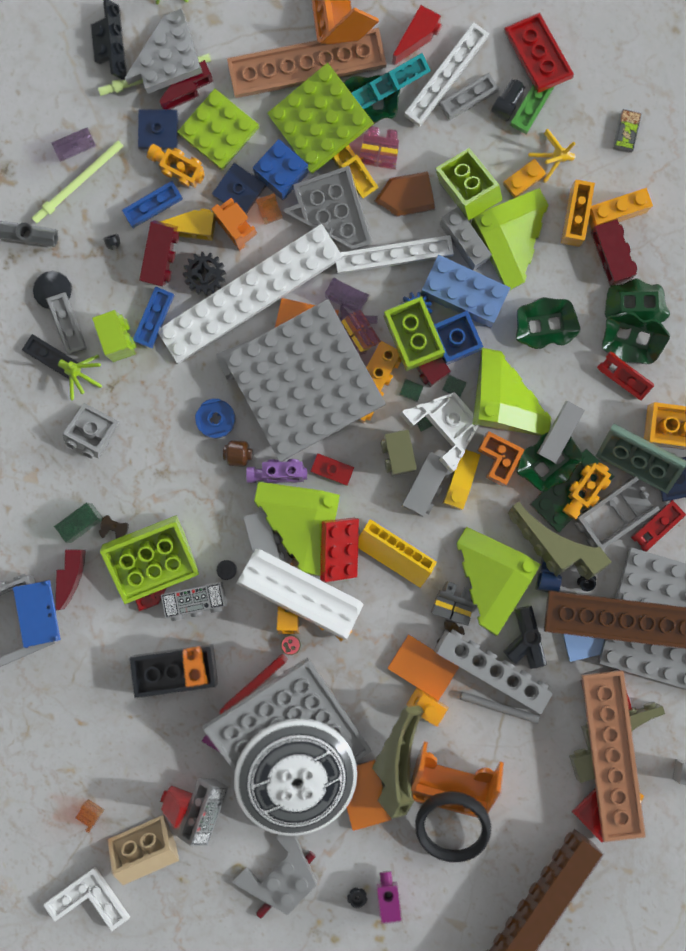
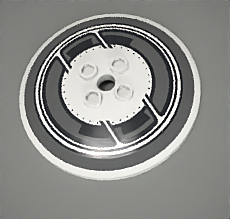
[234,719,357,836]

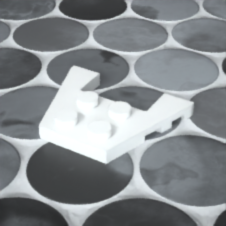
[399,392,479,473]

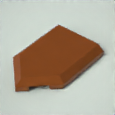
[374,171,435,217]

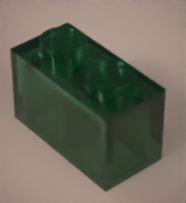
[54,502,103,543]

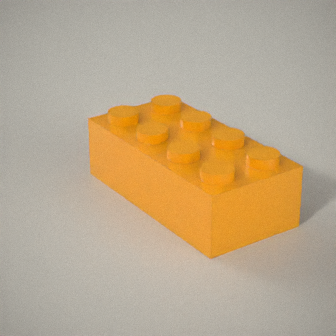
[644,402,686,450]

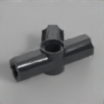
[503,605,547,669]

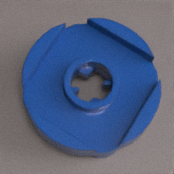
[195,398,236,439]

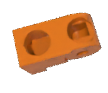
[183,646,208,687]

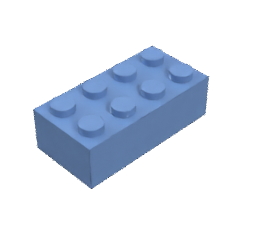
[420,255,510,328]

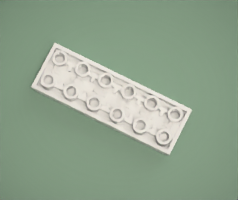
[237,549,363,640]

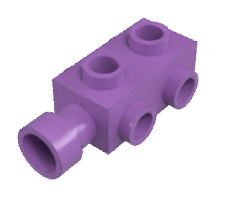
[246,459,307,484]

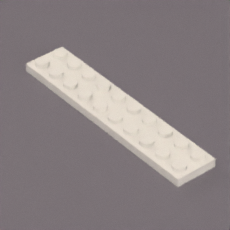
[158,224,343,364]

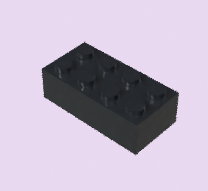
[129,644,218,698]

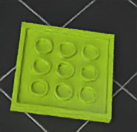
[267,63,374,174]

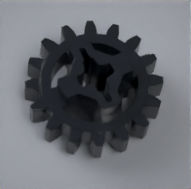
[183,252,226,296]

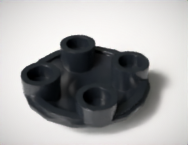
[33,271,72,309]

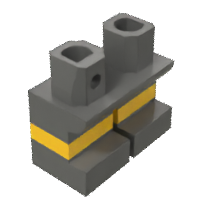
[431,581,474,626]

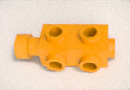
[147,144,205,188]
[562,462,611,520]

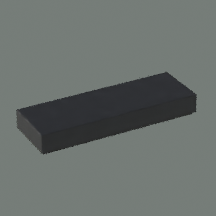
[22,334,79,379]

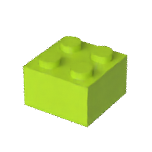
[92,310,137,362]

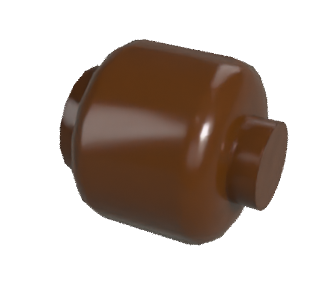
[223,440,253,467]

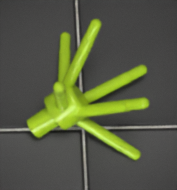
[58,354,102,401]

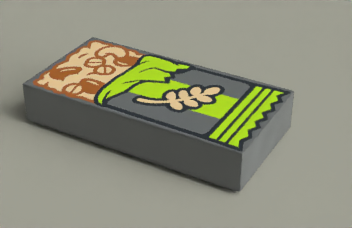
[613,109,642,153]

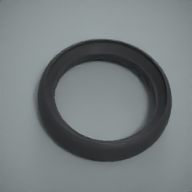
[415,792,491,863]

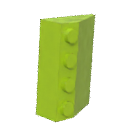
[100,515,199,604]

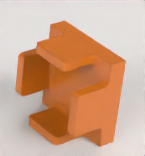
[211,198,257,251]

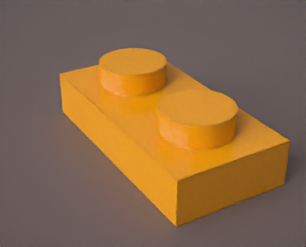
[503,158,547,198]

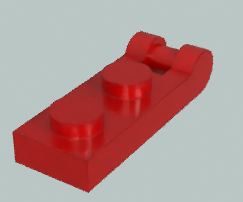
[597,352,654,401]
[630,500,686,552]

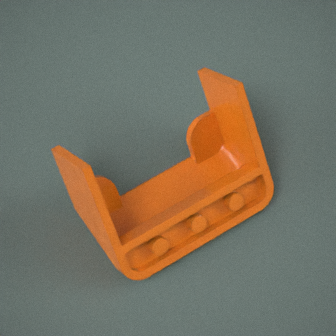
[312,0,379,45]
[411,741,504,818]

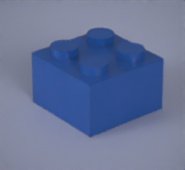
[253,139,309,201]
[434,310,483,365]

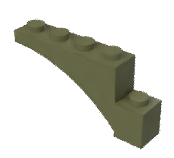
[508,502,611,581]
[569,702,665,783]
[372,705,424,819]

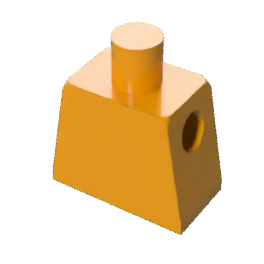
[277,606,299,634]
[406,687,449,727]

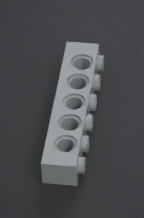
[434,629,553,714]

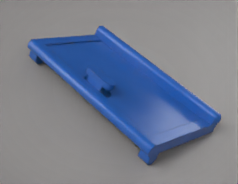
[13,580,61,648]

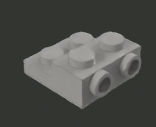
[63,403,119,459]

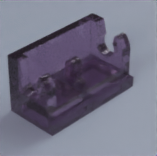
[51,127,97,162]
[325,277,370,315]

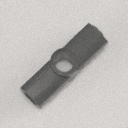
[0,221,59,247]

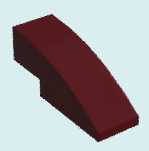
[160,60,213,110]
[55,550,86,610]

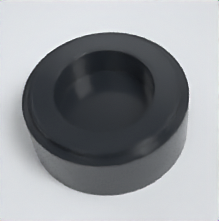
[216,560,237,580]

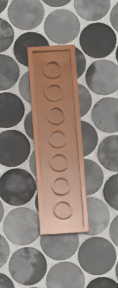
[227,28,387,99]
[581,670,646,842]

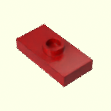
[311,453,354,486]

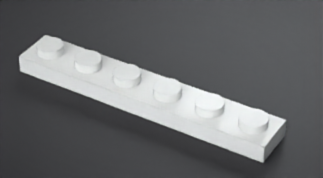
[404,23,489,127]
[336,235,454,274]

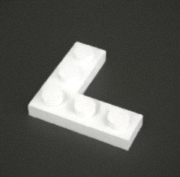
[44,866,130,931]

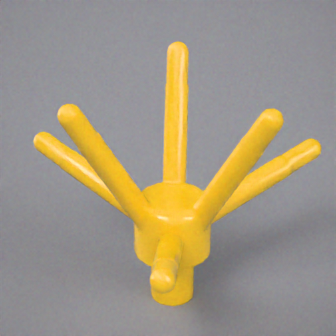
[528,129,575,183]

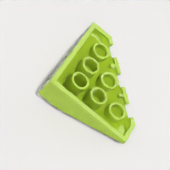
[471,188,549,291]
[472,348,551,436]
[254,482,340,577]
[456,527,541,636]

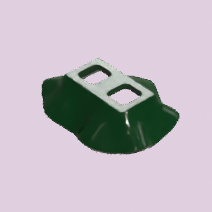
[343,75,400,125]
[605,278,670,329]
[516,297,581,349]
[602,312,670,364]
[517,432,583,492]

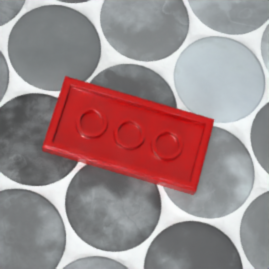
[504,13,574,93]
[219,654,288,714]

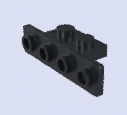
[91,0,126,80]

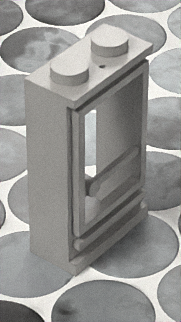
[575,477,660,550]

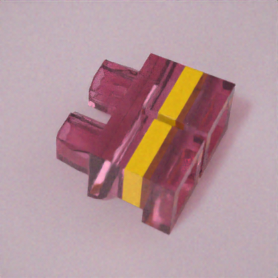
[360,126,399,170]
[341,310,381,355]

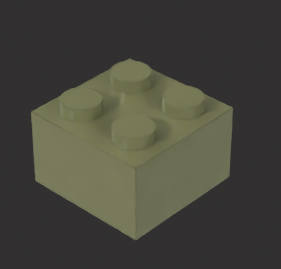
[380,429,417,477]

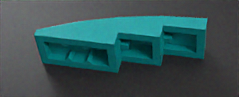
[351,53,431,109]

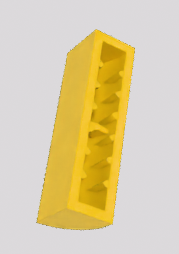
[358,519,437,588]

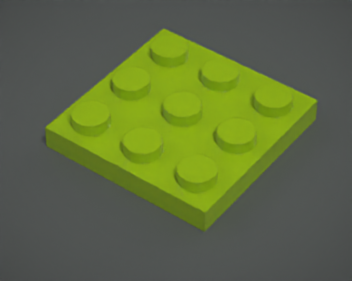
[177,88,260,171]

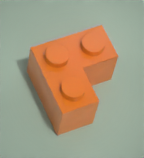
[477,431,525,486]

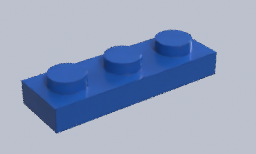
[122,181,183,228]
[133,286,175,349]

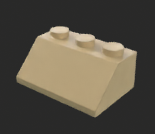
[108,815,179,885]

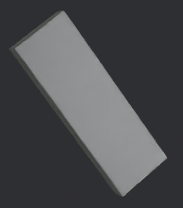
[439,73,499,121]
[46,292,87,355]
[537,401,585,463]

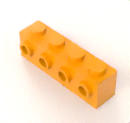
[358,341,402,423]

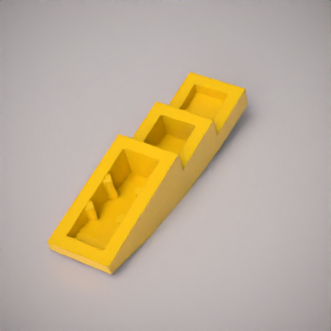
[332,145,379,199]

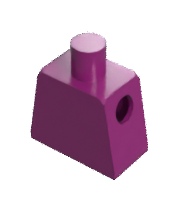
[377,871,402,924]

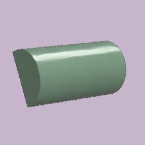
[595,423,686,494]

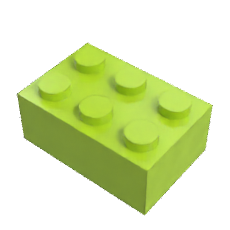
[435,148,502,221]
[383,296,445,371]

